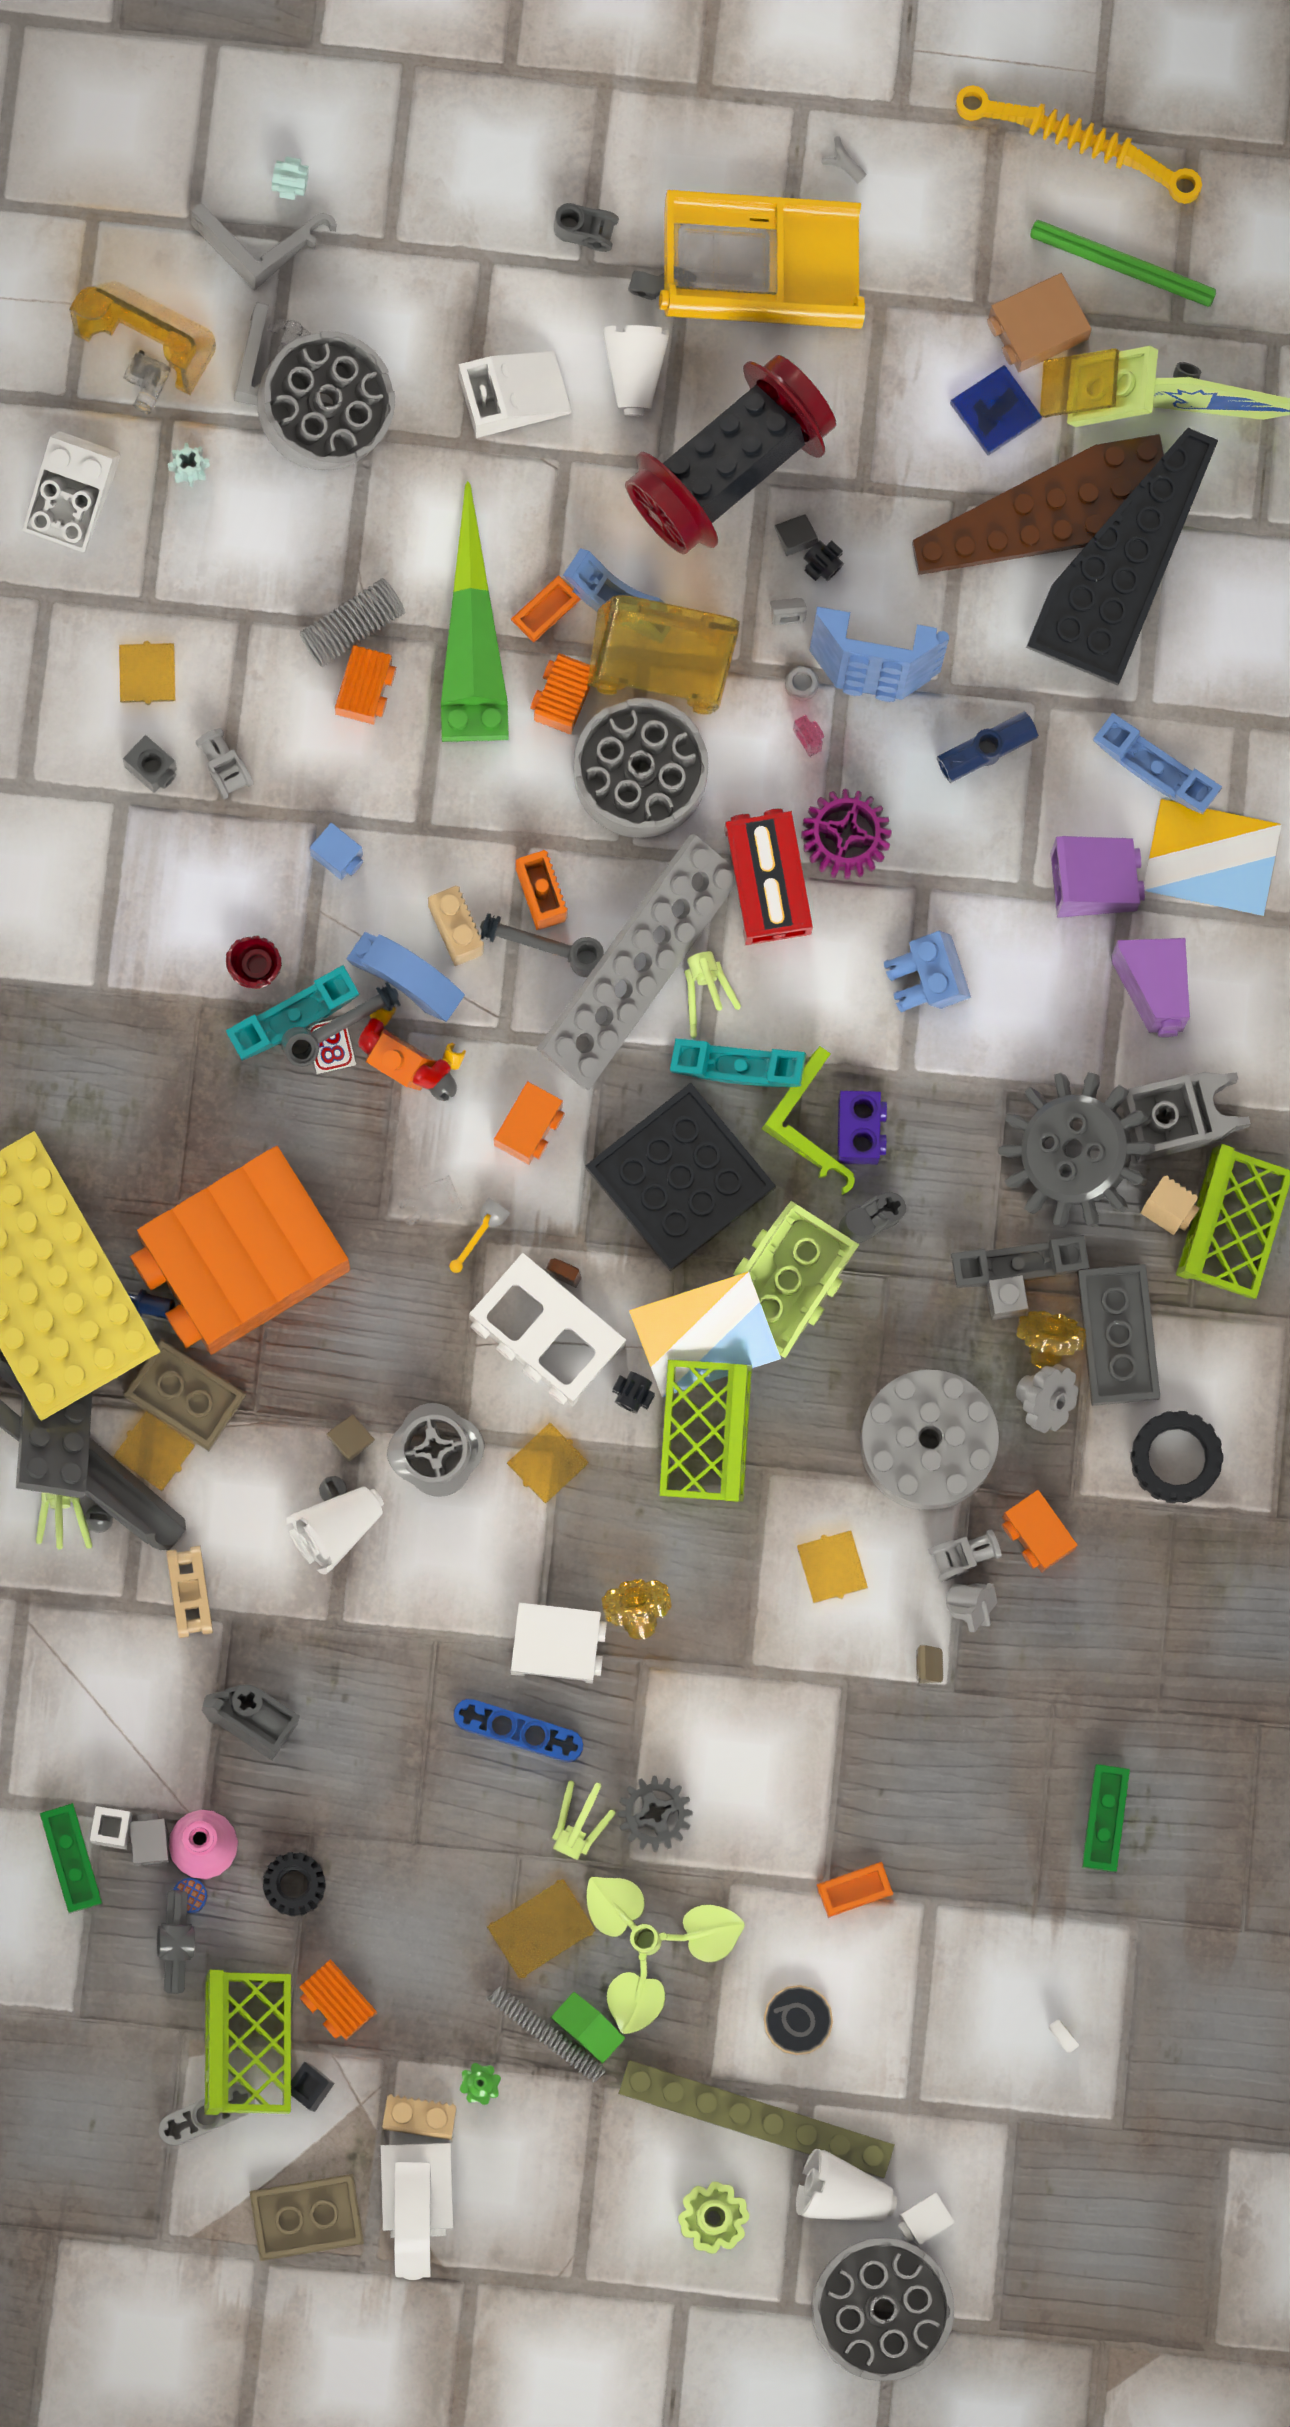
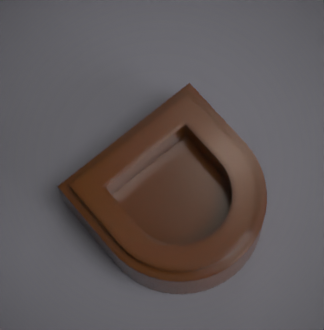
[545,1258,582,1288]

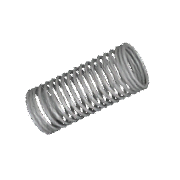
[300,578,405,667]

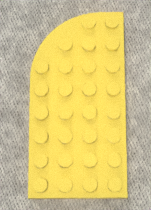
[0,1131,161,1421]

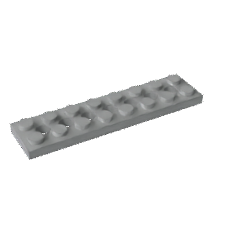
[537,834,736,1090]

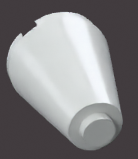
[603,325,670,416]
[286,1486,384,1575]
[796,2149,897,2221]

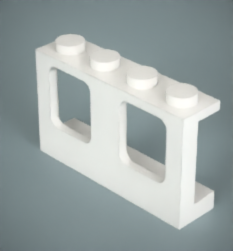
[469,1253,626,1407]

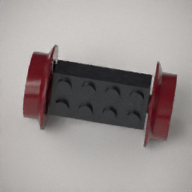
[625,355,836,554]

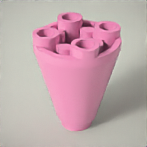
[169,1810,238,1880]

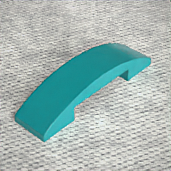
[225,965,360,1061]
[670,1038,806,1087]

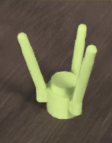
[684,951,741,1038]
[36,1492,92,1550]
[552,1780,615,1860]

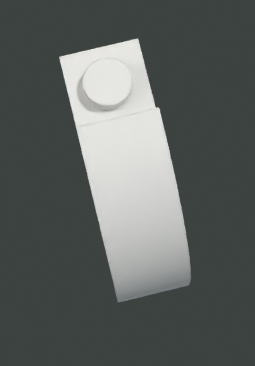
[395,2163,431,2280]

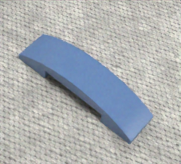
[1093,713,1222,815]

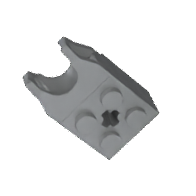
[1121,1072,1251,1162]

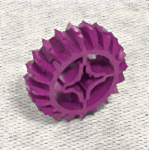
[801,789,892,880]

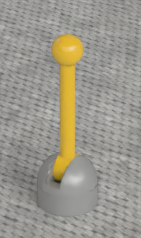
[449,1198,510,1273]

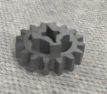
[617,1776,693,1852]

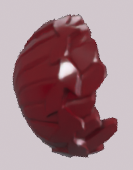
[226,936,282,989]

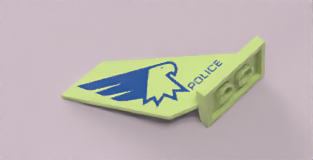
[1067,346,1290,427]

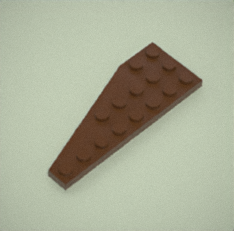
[912,434,1164,575]

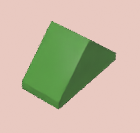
[551,1992,625,2064]

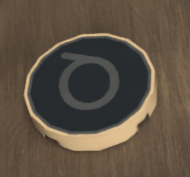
[763,1985,833,2055]

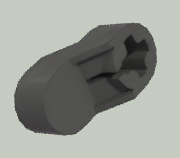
[628,267,697,300]
[838,1192,906,1243]

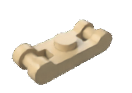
[166,1546,213,1638]

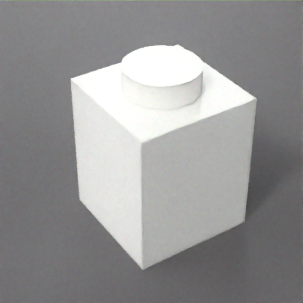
[90,1806,133,1850]
[898,2192,955,2245]

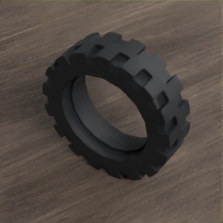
[1130,1411,1224,1504]

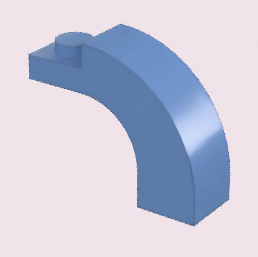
[563,548,678,644]
[346,932,465,1022]

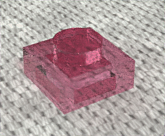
[793,714,824,757]

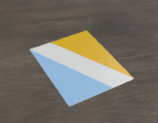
[1144,799,1282,916]
[629,1271,781,1397]

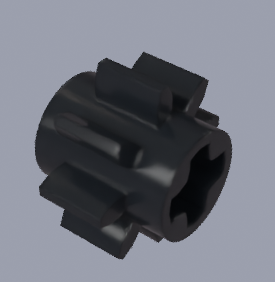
[803,540,844,581]
[612,1371,655,1414]

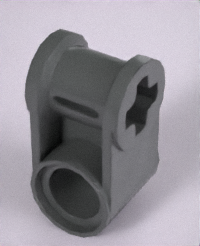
[554,203,619,252]

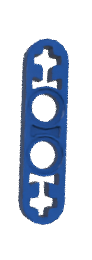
[454,1699,583,1762]

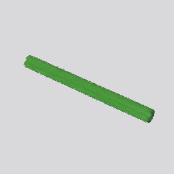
[1030,220,1216,307]

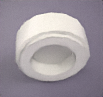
[1049,2018,1080,2053]

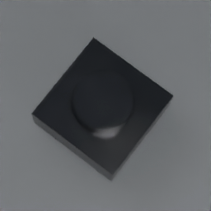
[291,2062,335,2112]

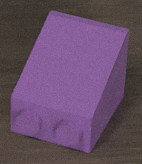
[1050,836,1145,918]
[1111,938,1190,1038]

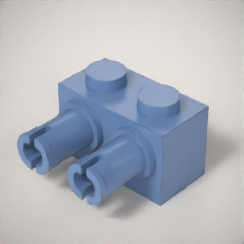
[884,930,971,1013]

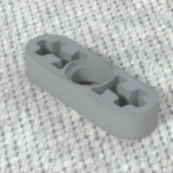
[159,2085,255,2146]

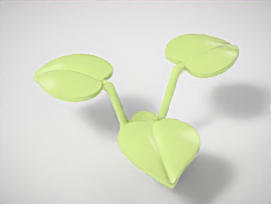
[587,1877,745,2034]

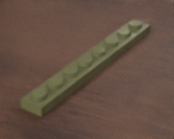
[618,2060,895,2179]

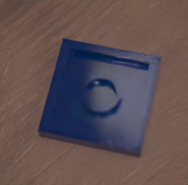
[950,365,1042,456]

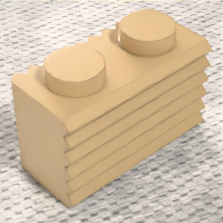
[428,886,484,966]
[1141,1175,1200,1235]
[382,2094,457,2140]

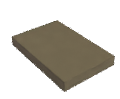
[123,1339,247,1452]
[249,2174,364,2261]

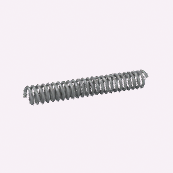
[487,1986,606,2083]

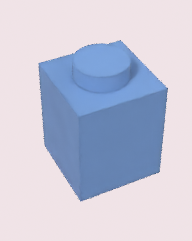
[310,823,363,881]

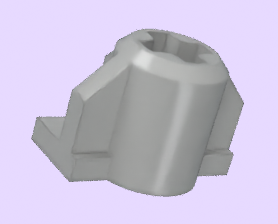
[946,1583,998,1632]

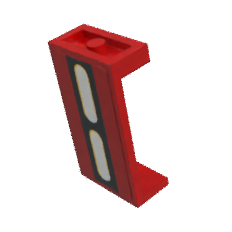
[724,808,813,946]

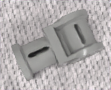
[195,728,254,800]
[928,1529,1002,1582]

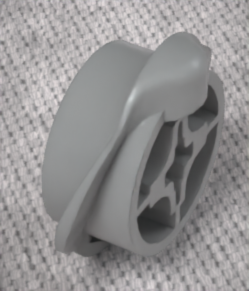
[387,1403,485,1497]

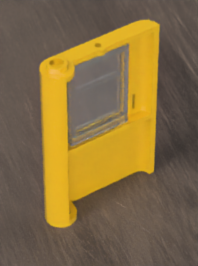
[659,190,865,329]

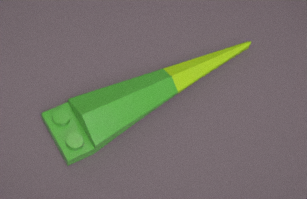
[441,481,509,742]

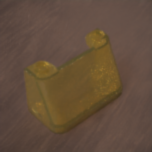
[69,281,216,395]
[587,595,740,715]

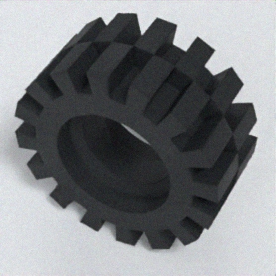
[263,1852,326,1917]

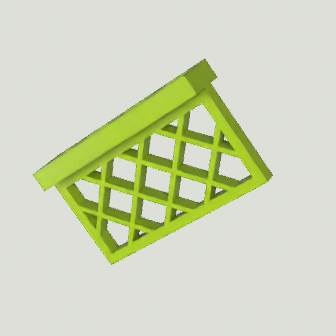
[1176,1144,1290,1299]
[659,1360,752,1502]
[204,1969,291,2115]

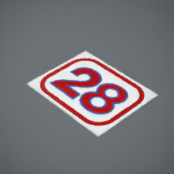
[308,1020,356,1074]

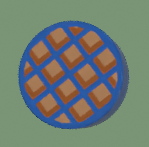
[173,1878,207,1914]

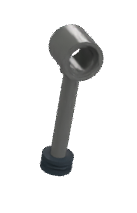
[480,913,604,977]
[281,981,401,1067]

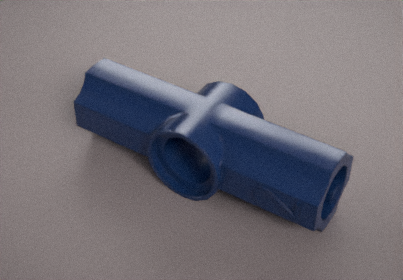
[937,711,1039,783]

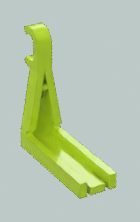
[761,1046,855,1195]

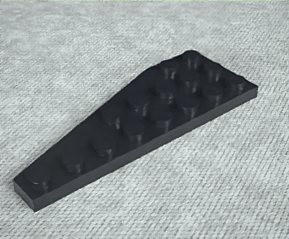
[1026,428,1218,686]

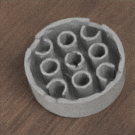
[257,331,395,470]
[574,698,708,838]
[860,1369,999,1510]
[812,2238,954,2381]

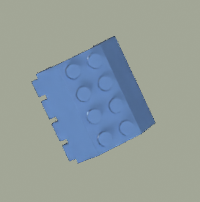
[809,607,949,702]

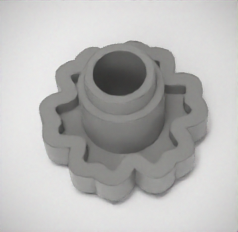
[1016,1364,1079,1433]

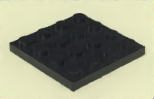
[585,1083,776,1272]

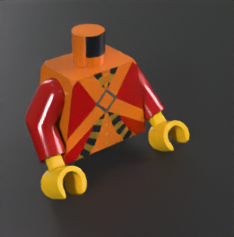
[358,1006,466,1091]

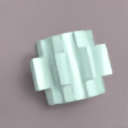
[272,157,309,200]
[168,443,210,487]

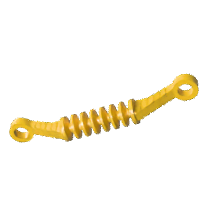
[955,85,1202,204]

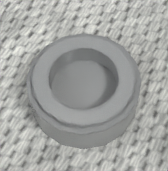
[785,666,819,701]

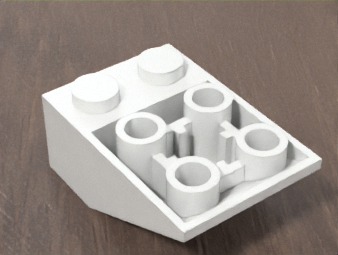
[459,351,572,438]
[22,431,121,552]

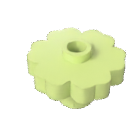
[678,2182,749,2254]

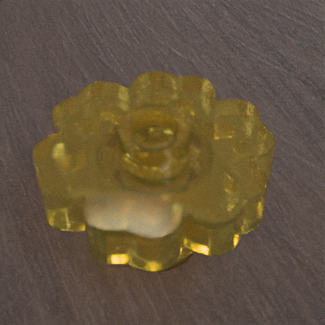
[1016,1311,1086,1368]
[601,1579,672,1639]

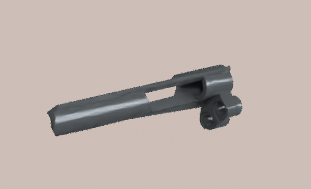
[0,1358,186,1550]

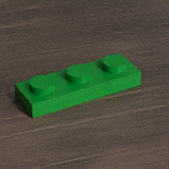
[1081,1764,1130,1873]
[40,1803,103,1914]

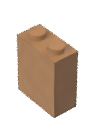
[987,272,1092,373]

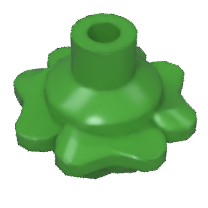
[460,2063,501,2105]

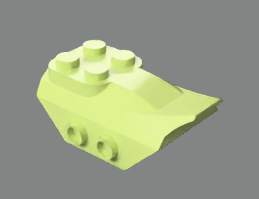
[734,1201,859,1358]

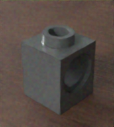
[123,735,177,793]

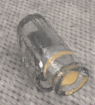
[123,350,171,414]

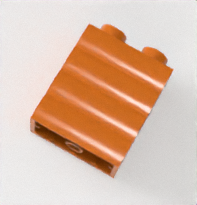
[129,1145,350,1355]

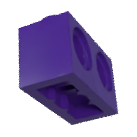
[837,1091,887,1165]

